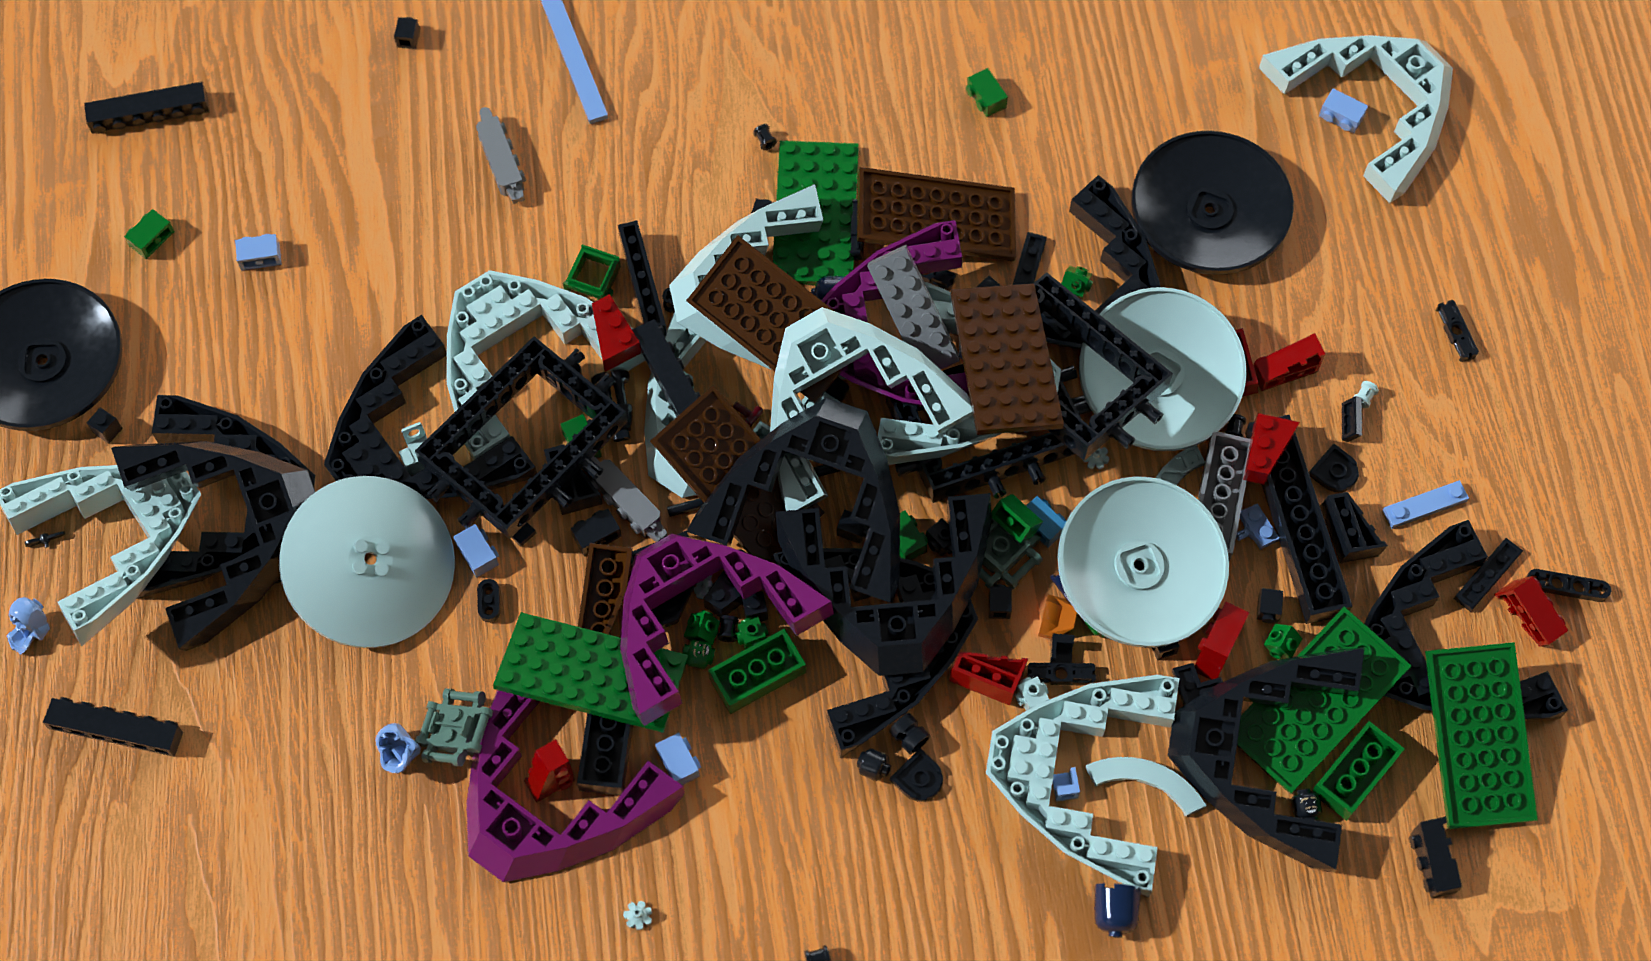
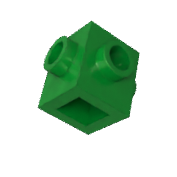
[1061,266,1093,297]
[684,611,720,645]
[736,617,769,650]
[1264,624,1303,659]

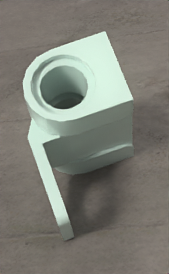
[398,422,427,477]

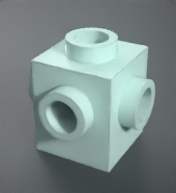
[1015,676,1049,711]

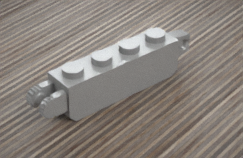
[476,107,526,204]
[588,456,668,542]

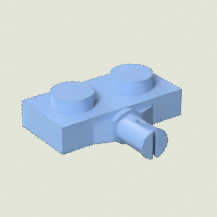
[1236,504,1279,550]

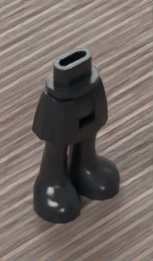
[591,369,633,442]

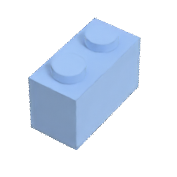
[1319,88,1368,133]
[235,234,282,271]
[453,524,499,578]
[655,732,701,785]

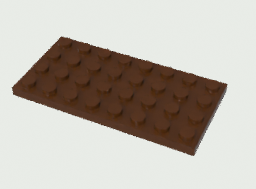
[857,167,1016,261]
[686,235,846,404]
[950,284,1064,435]
[650,385,825,562]

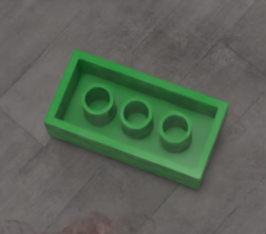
[708,629,806,714]
[1311,721,1405,821]

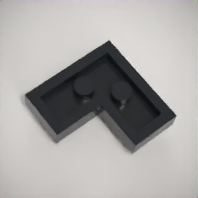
[1172,663,1223,706]

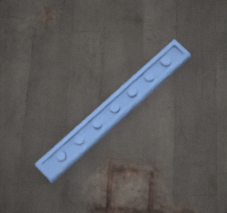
[541,0,608,124]

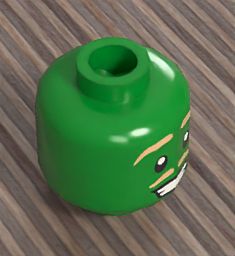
[682,638,715,669]

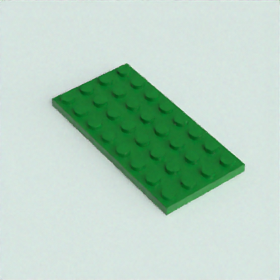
[773,140,859,285]
[1237,607,1411,795]
[493,612,688,733]
[1425,642,1538,829]

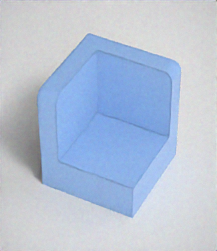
[1052,767,1080,801]

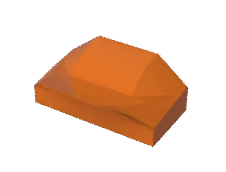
[1038,594,1077,639]

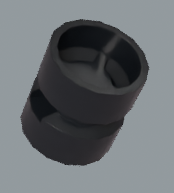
[889,713,931,755]

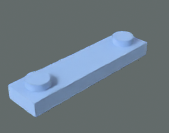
[1382,480,1469,529]

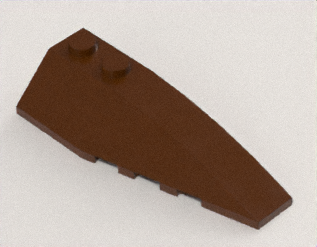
[578,543,633,635]

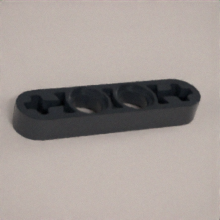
[1525,569,1611,602]

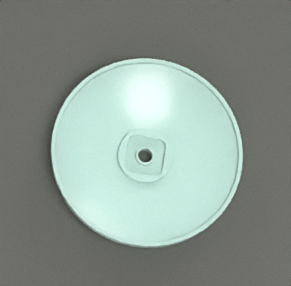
[1079,287,1246,451]
[279,476,455,648]
[1058,477,1229,648]

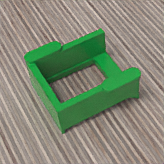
[563,244,621,300]

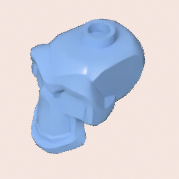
[7,597,50,654]
[375,723,421,774]

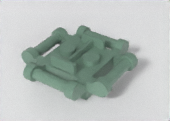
[980,518,1043,589]
[415,688,493,767]

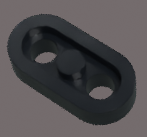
[477,579,500,622]

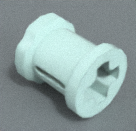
[1354,381,1379,408]

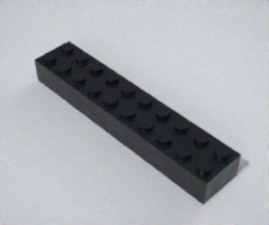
[1245,414,1353,624]

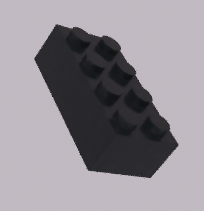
[577,713,633,795]

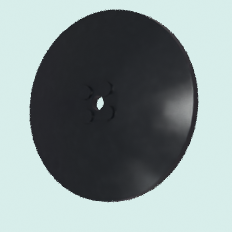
[1131,131,1293,275]
[0,279,123,431]

